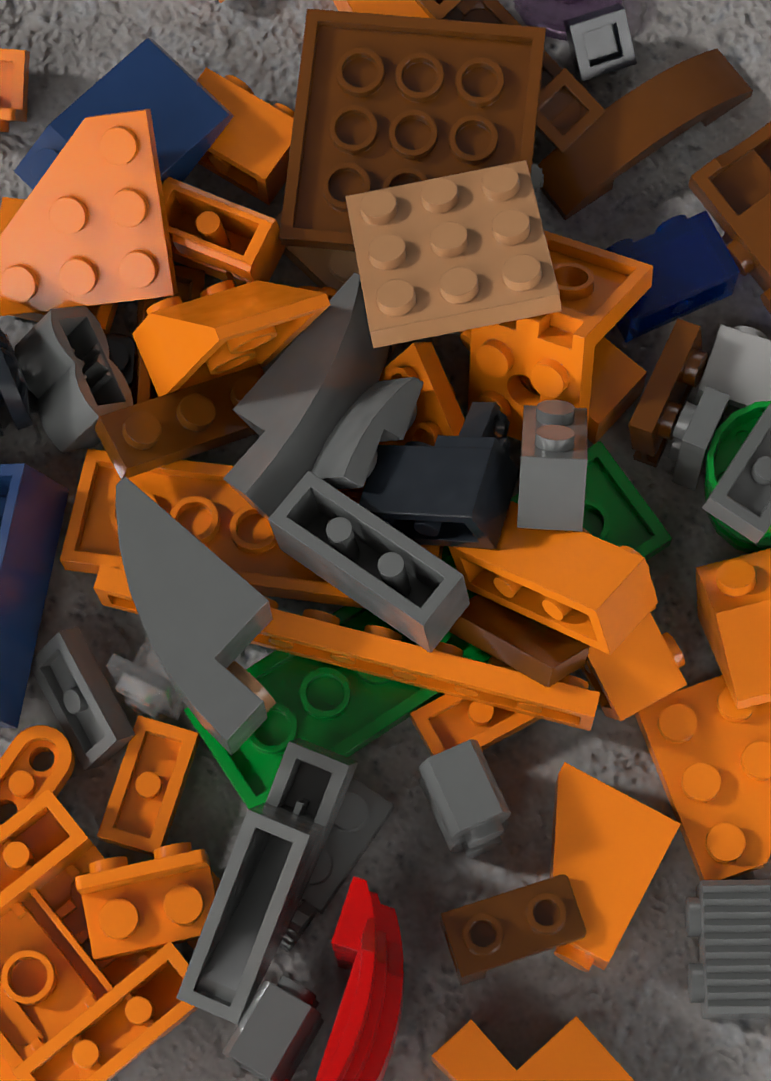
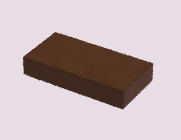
[449,594,590,687]

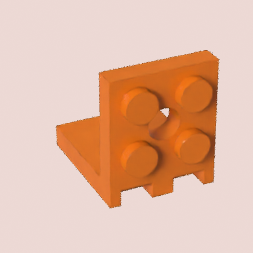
[468,230,653,441]

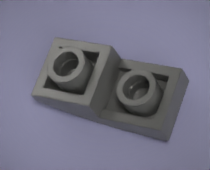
[311,377,424,489]

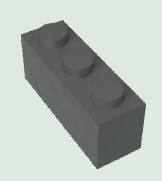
[268,470,470,653]

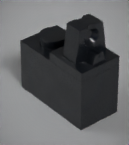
[359,402,520,549]

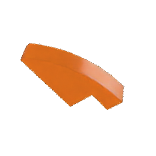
[431,1016,634,1081]

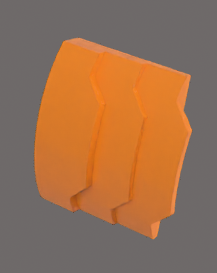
[0,788,198,1081]

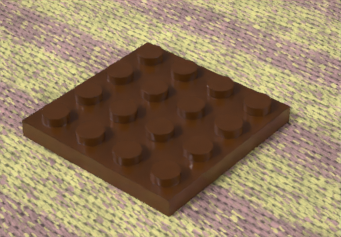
[279,8,546,252]

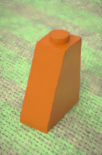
[550,762,681,972]

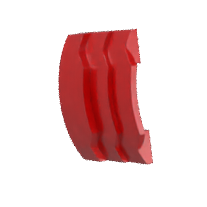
[285,876,404,1081]

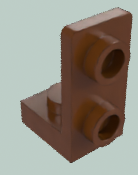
[440,874,586,986]

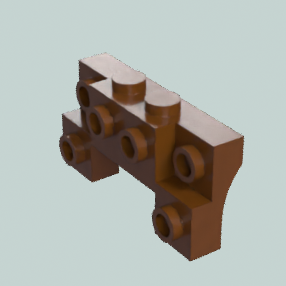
[688,121,771,314]

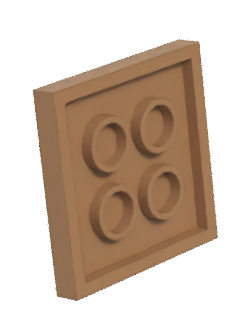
[345,160,562,348]

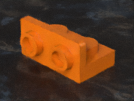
[75,842,216,962]

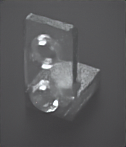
[107,636,186,720]

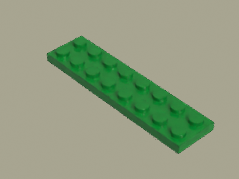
[184,441,672,809]

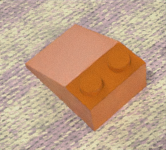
[132,280,331,397]

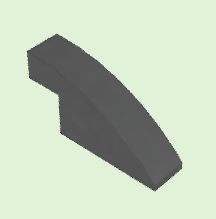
[223,272,390,520]
[116,476,273,755]
[176,738,358,1025]

